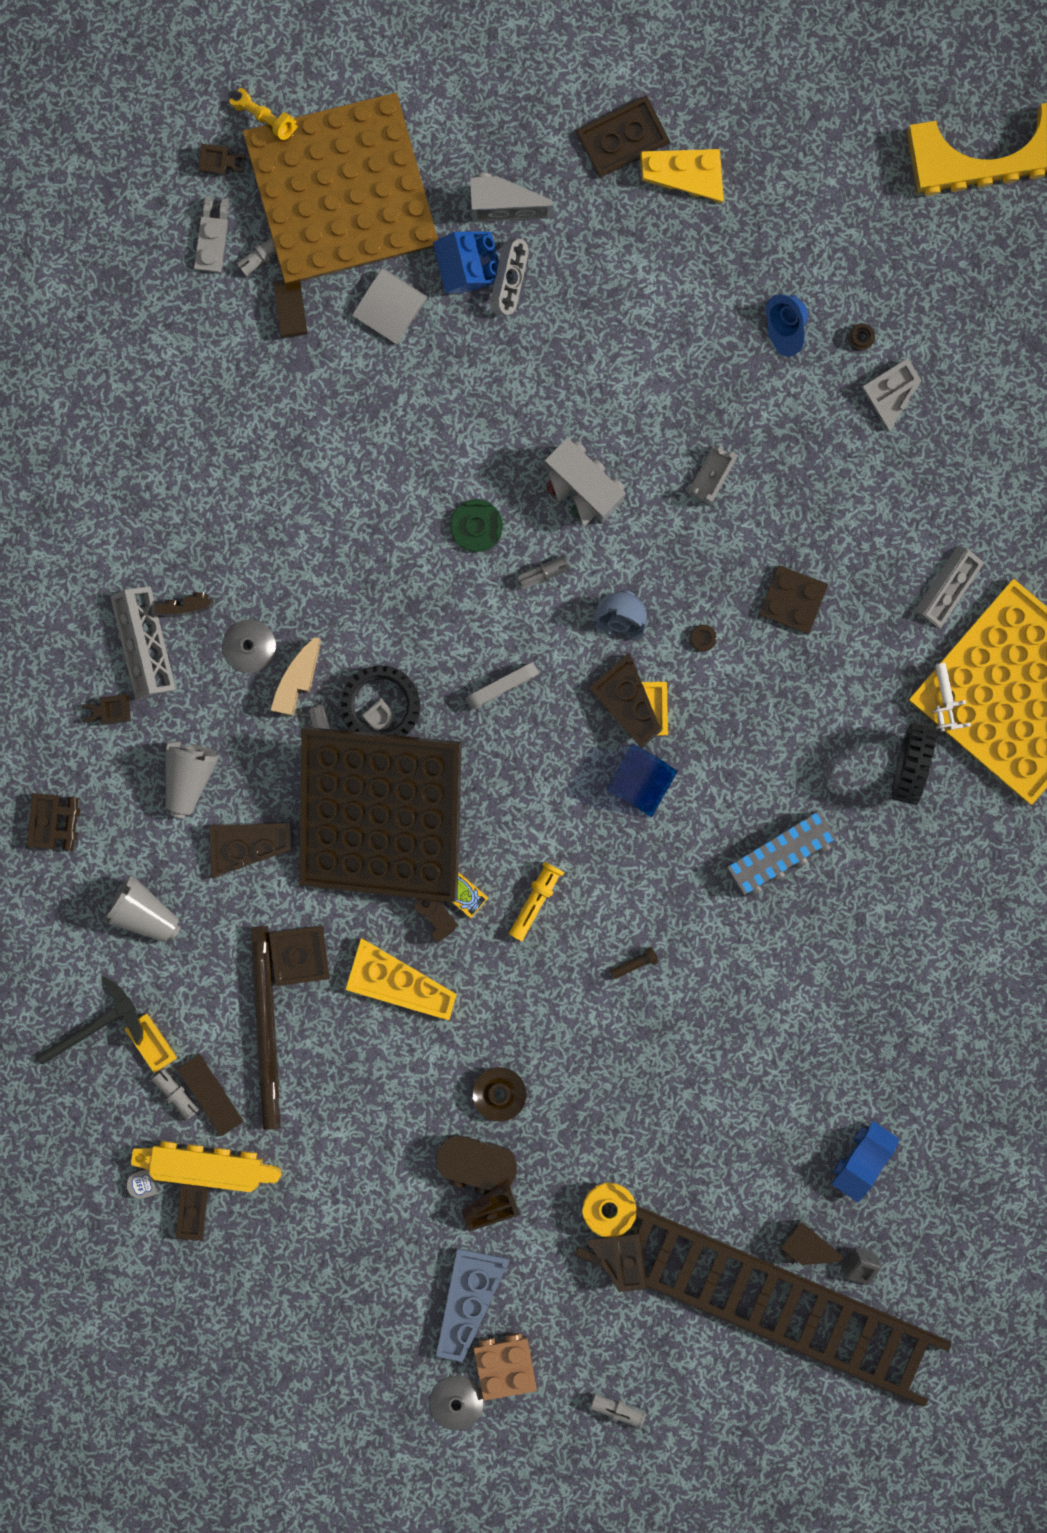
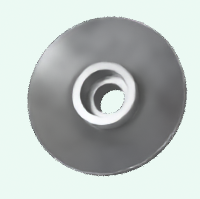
[223,620,276,673]
[430,1376,484,1430]

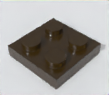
[759,565,828,635]
[269,926,330,986]

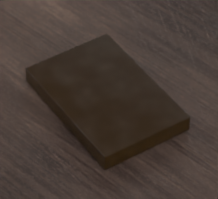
[576,95,670,179]

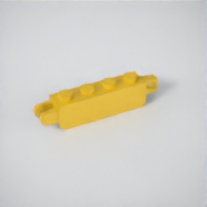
[131,1141,282,1192]

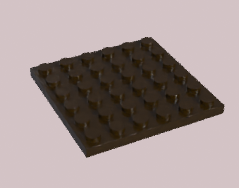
[299,727,462,902]

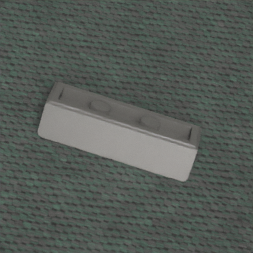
[914,546,984,629]

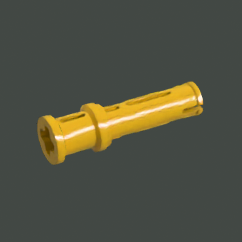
[508,861,565,941]

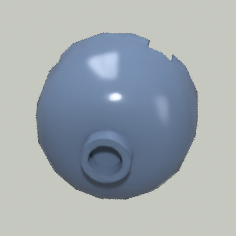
[592,590,647,640]

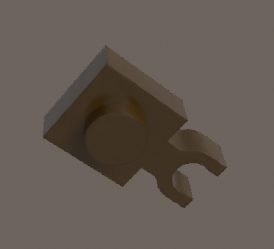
[198,143,246,175]
[82,694,131,725]

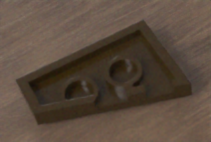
[589,653,662,748]

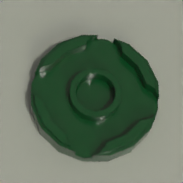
[450,499,503,553]

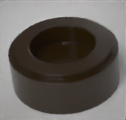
[690,625,717,652]

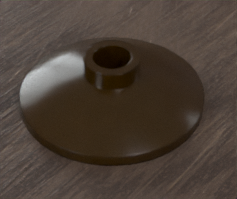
[473,1067,527,1122]

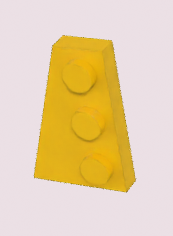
[640,149,724,203]

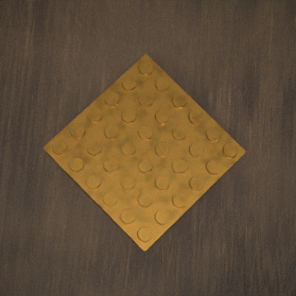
[243,92,438,285]

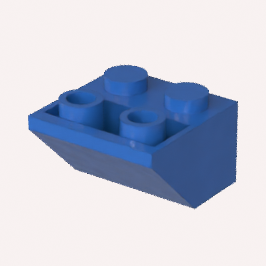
[433,232,499,294]

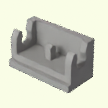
[688,445,738,506]

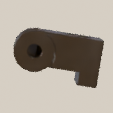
[414,898,459,943]

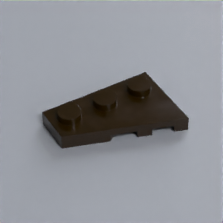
[210,822,292,879]

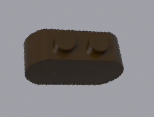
[437,1134,517,1194]

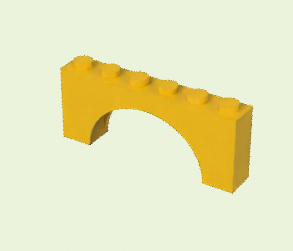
[907,103,1047,196]

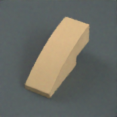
[271,637,321,716]

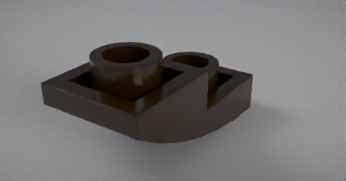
[273,281,308,338]
[155,592,214,617]

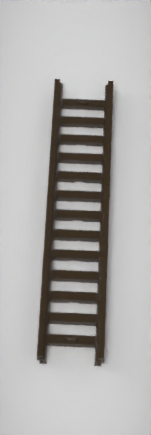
[575,1202,951,1407]

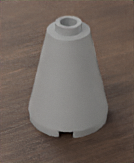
[165,741,219,818]
[102,875,181,942]

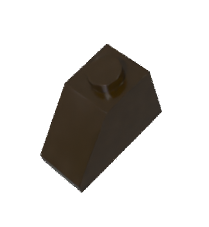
[779,1220,844,1265]

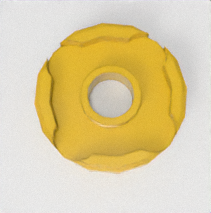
[582,1182,636,1237]

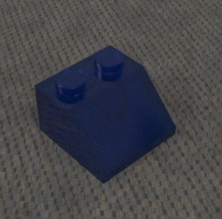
[606,743,678,817]

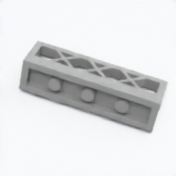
[110,586,176,700]

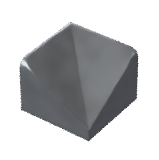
[841,1246,882,1285]

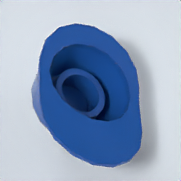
[766,294,808,357]

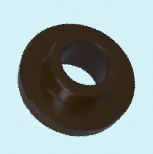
[848,323,875,350]

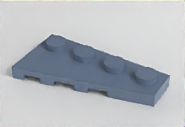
[436,1248,510,1362]

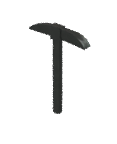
[37,977,143,1064]

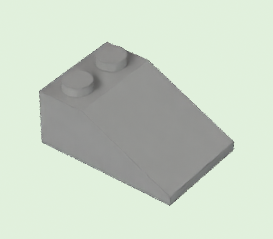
[470,173,552,222]

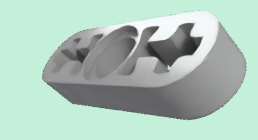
[490,239,529,315]
[465,662,540,711]

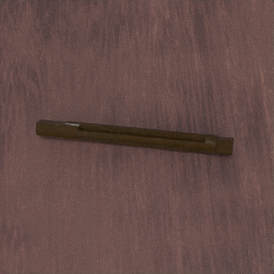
[251,926,281,1130]

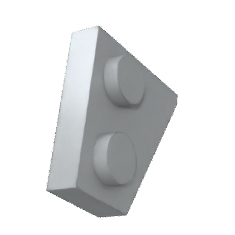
[861,358,921,431]

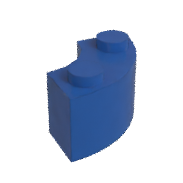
[832,1121,899,1203]

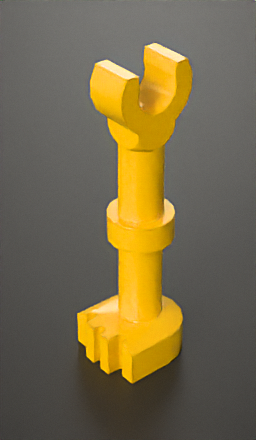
[229,88,298,140]

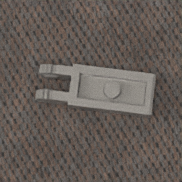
[194,196,229,274]

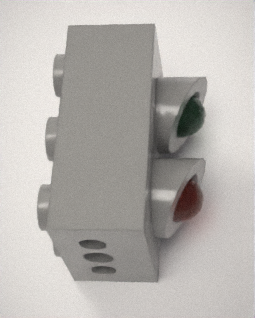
[544,437,626,527]

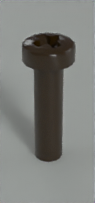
[610,946,659,979]

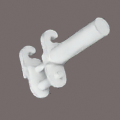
[932,663,971,731]

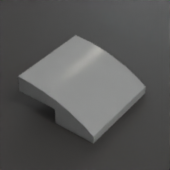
[352,268,428,344]

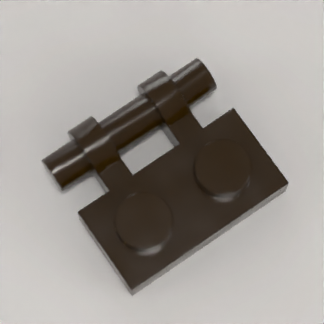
[27,793,80,851]

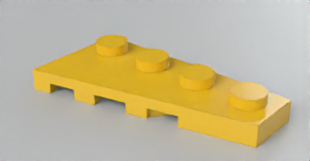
[346,938,457,1020]

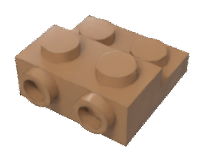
[474,1333,537,1401]

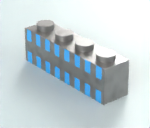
[726,811,837,897]

